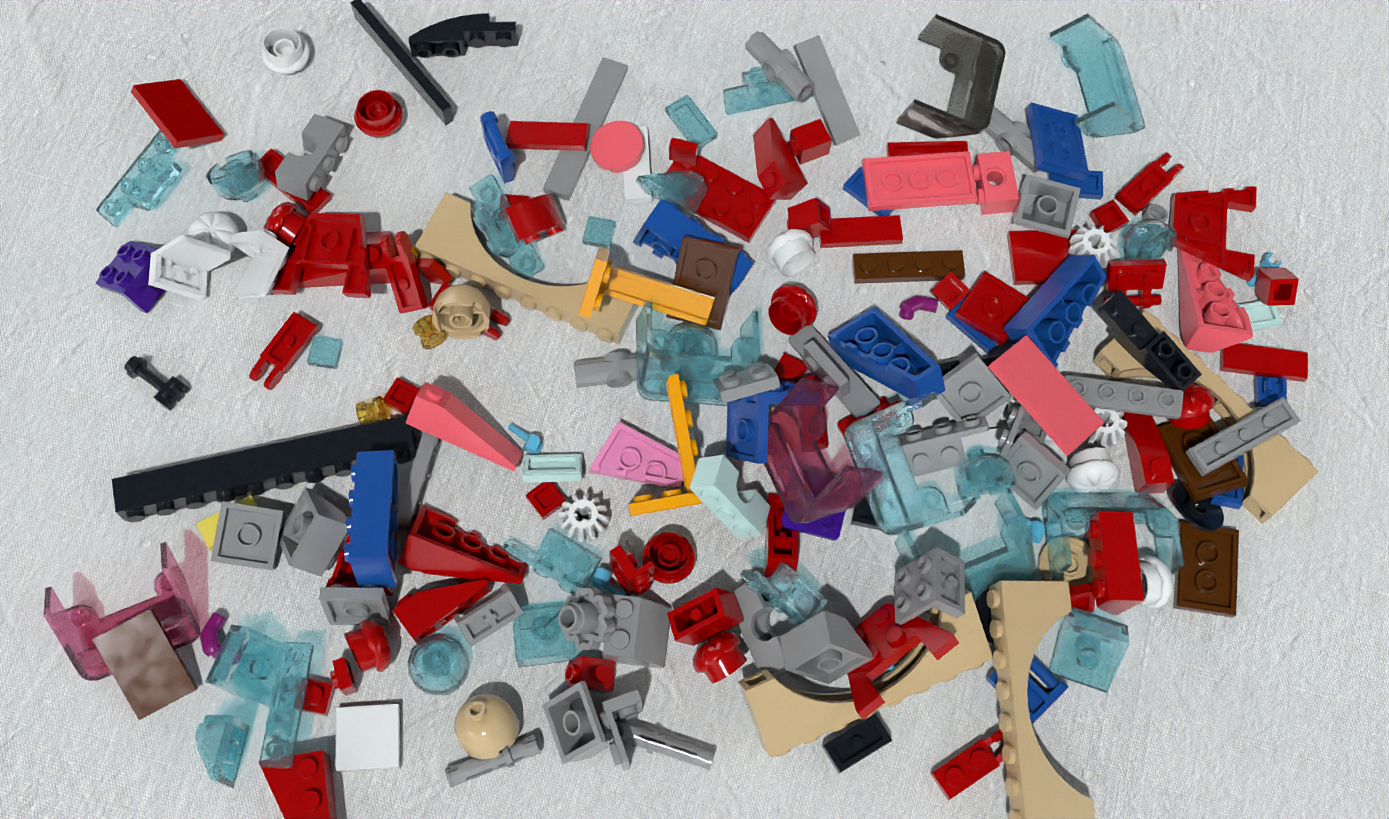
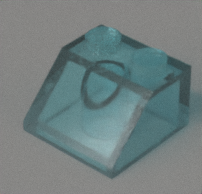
[1048,606,1129,693]
[205,624,299,709]

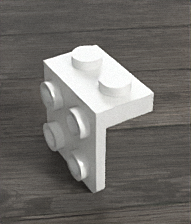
[229,229,289,299]
[148,235,231,301]

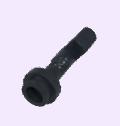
[124,356,190,411]

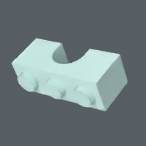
[690,455,770,539]

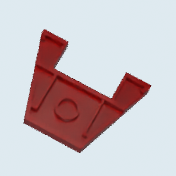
[1169,186,1257,281]
[271,213,371,298]
[847,602,959,720]

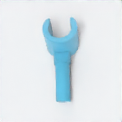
[1247,253,1282,287]
[508,423,543,455]
[1009,508,1045,544]
[592,567,628,596]

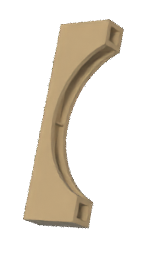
[415,193,639,344]
[1093,310,1319,524]
[987,581,1096,819]
[738,589,993,758]

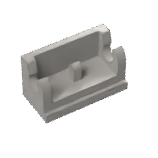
[452,583,524,647]

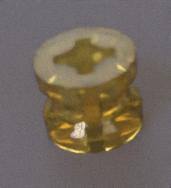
[412,314,448,350]
[356,396,390,425]

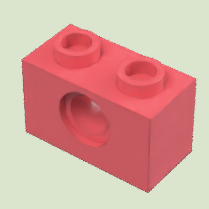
[972,151,1019,215]

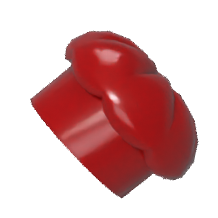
[354,90,403,138]
[263,202,308,251]
[768,284,818,335]
[1169,384,1215,429]
[642,532,696,584]
[344,619,392,673]
[692,632,747,683]

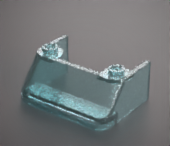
[1049,13,1145,138]
[636,301,760,406]
[844,391,977,536]
[895,487,1037,613]
[1042,492,1184,580]

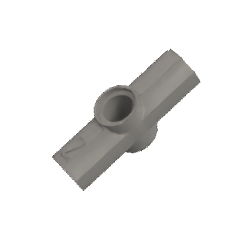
[745,31,815,102]
[975,104,1040,173]
[573,351,662,388]

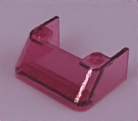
[764,378,884,523]
[43,542,200,681]

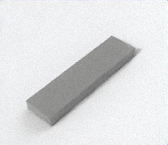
[793,35,861,146]
[1185,397,1301,477]

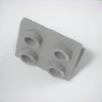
[894,547,965,625]
[598,689,642,771]

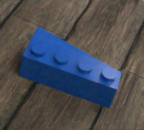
[632,199,753,297]
[1004,255,1107,368]
[827,307,946,405]
[344,450,398,588]

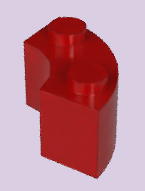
[503,193,565,245]

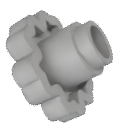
[558,588,615,650]

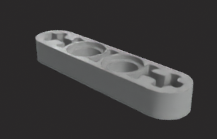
[397,431,442,532]

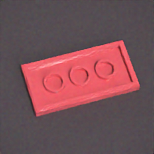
[861,151,978,211]
[988,335,1105,456]

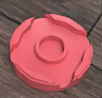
[590,120,645,173]

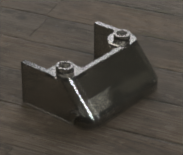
[896,14,1006,139]

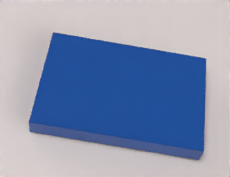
[1027,102,1089,181]

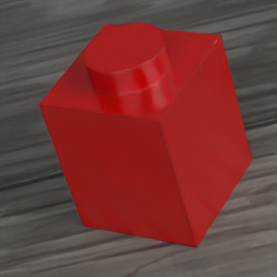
[787,119,832,165]
[787,198,832,239]
[1255,268,1299,306]

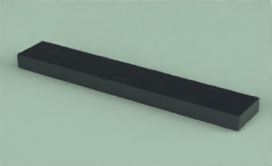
[350,0,453,125]

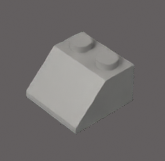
[1014,174,1081,239]
[279,487,349,577]
[603,594,671,668]
[780,610,873,684]
[542,681,609,764]

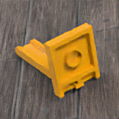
[579,246,715,325]
[627,374,703,517]

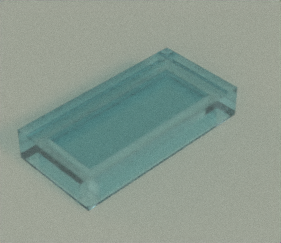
[665,94,718,149]

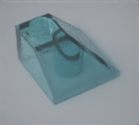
[636,170,708,218]
[513,601,579,668]
[195,715,250,789]

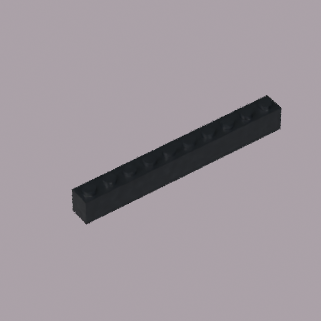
[111,415,417,522]

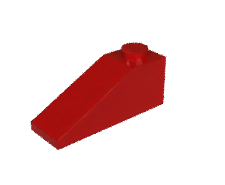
[753,118,808,200]
[1121,412,1174,495]
[764,493,798,584]
[392,579,492,645]

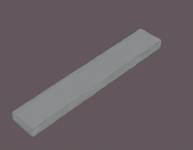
[543,57,628,201]

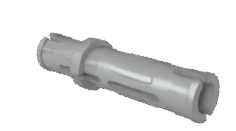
[621,722,716,770]
[445,735,541,788]

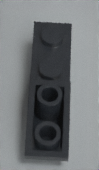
[409,13,518,58]
[1097,289,1202,392]

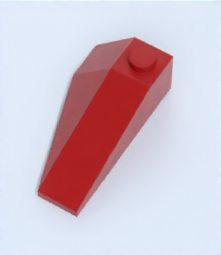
[278,231,392,288]
[398,505,528,584]

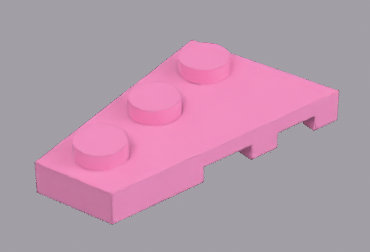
[589,421,684,489]

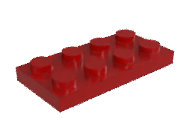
[656,155,777,243]

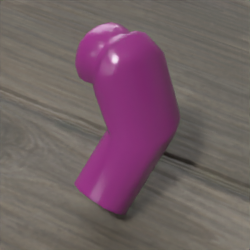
[899,295,939,320]
[200,612,226,659]

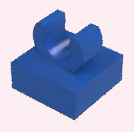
[1253,376,1287,407]

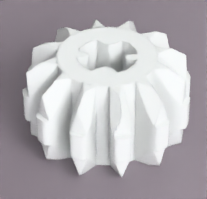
[1068,223,1117,269]
[1087,407,1127,448]
[558,492,609,544]

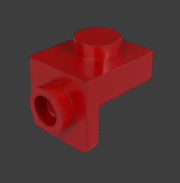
[565,656,615,693]

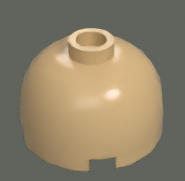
[432,284,491,340]
[454,694,519,760]

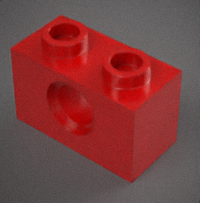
[667,588,744,646]

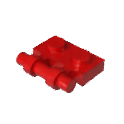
[1103,259,1167,309]

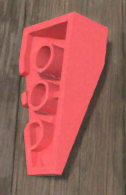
[1178,249,1253,353]
[405,382,523,471]

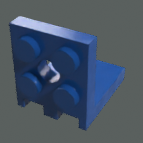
[726,381,819,464]

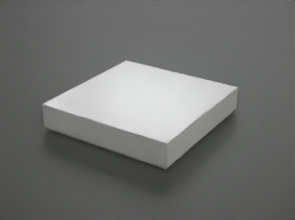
[335,704,400,772]

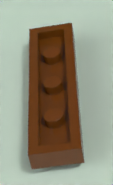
[852,250,966,284]

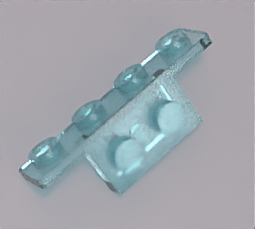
[723,67,814,115]
[96,130,183,227]
[469,174,544,280]
[502,528,610,597]
[740,563,828,626]
[259,642,314,769]

